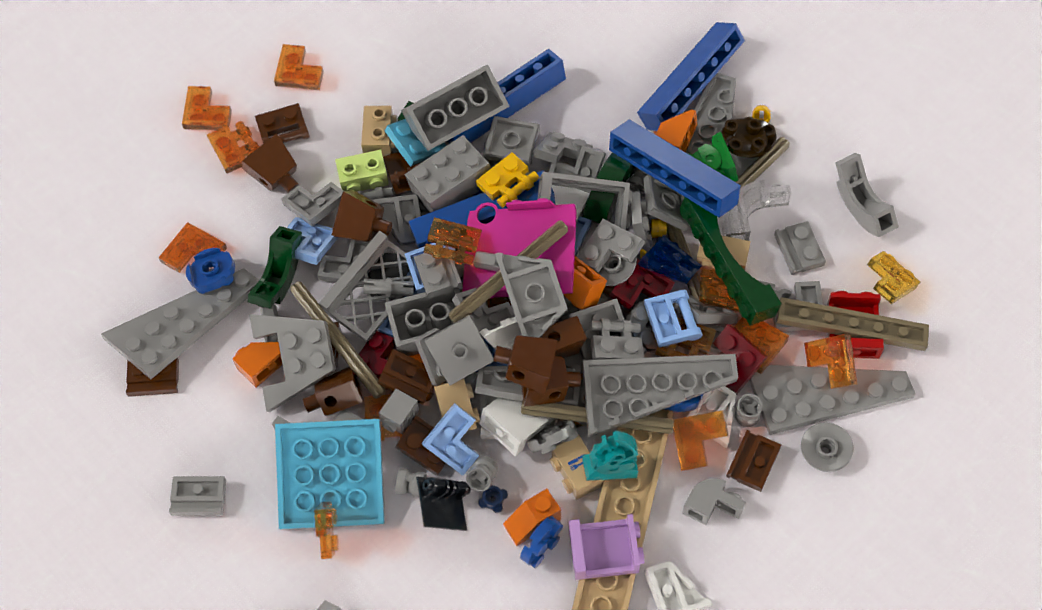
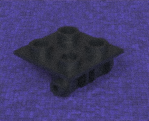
[416,477,471,531]

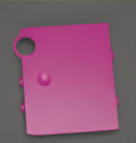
[462,198,577,299]

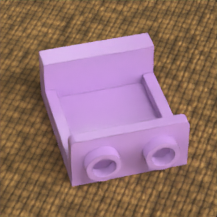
[569,514,644,580]

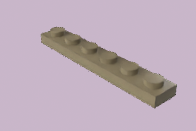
[776,297,929,351]

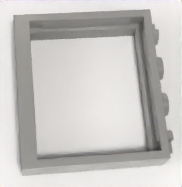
[537,172,633,269]

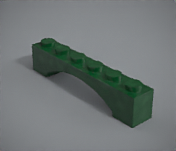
[680,197,782,326]

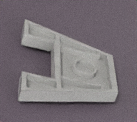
[249,314,336,412]

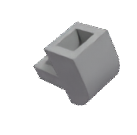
[683,478,746,525]

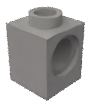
[379,389,419,435]

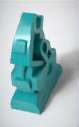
[582,431,639,481]

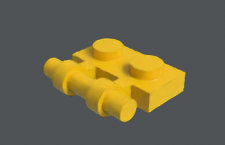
[476,152,539,208]

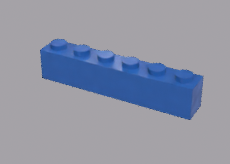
[637,22,745,131]
[446,48,566,144]
[609,119,741,218]
[408,170,556,248]

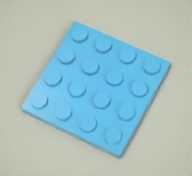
[275,419,385,529]

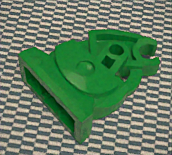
[687,132,739,182]

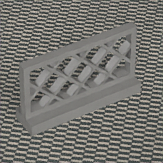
[319,231,413,342]

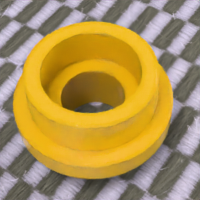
[651,218,667,238]

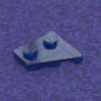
[638,236,702,284]

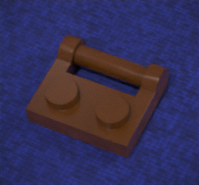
[255,103,310,144]

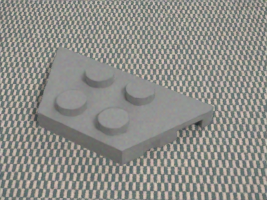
[495,253,568,338]

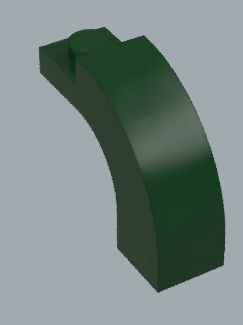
[582,153,635,224]
[247,226,302,309]

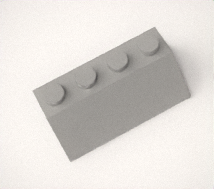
[401,64,510,151]

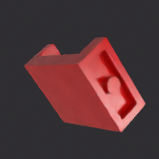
[827,291,884,359]

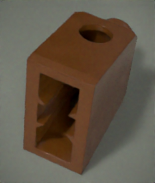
[242,134,299,193]
[331,190,393,241]
[540,316,587,358]
[493,335,557,394]
[521,356,581,406]
[302,367,363,416]

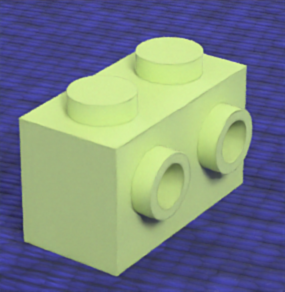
[335,150,389,191]

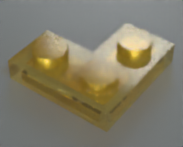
[867,251,920,304]

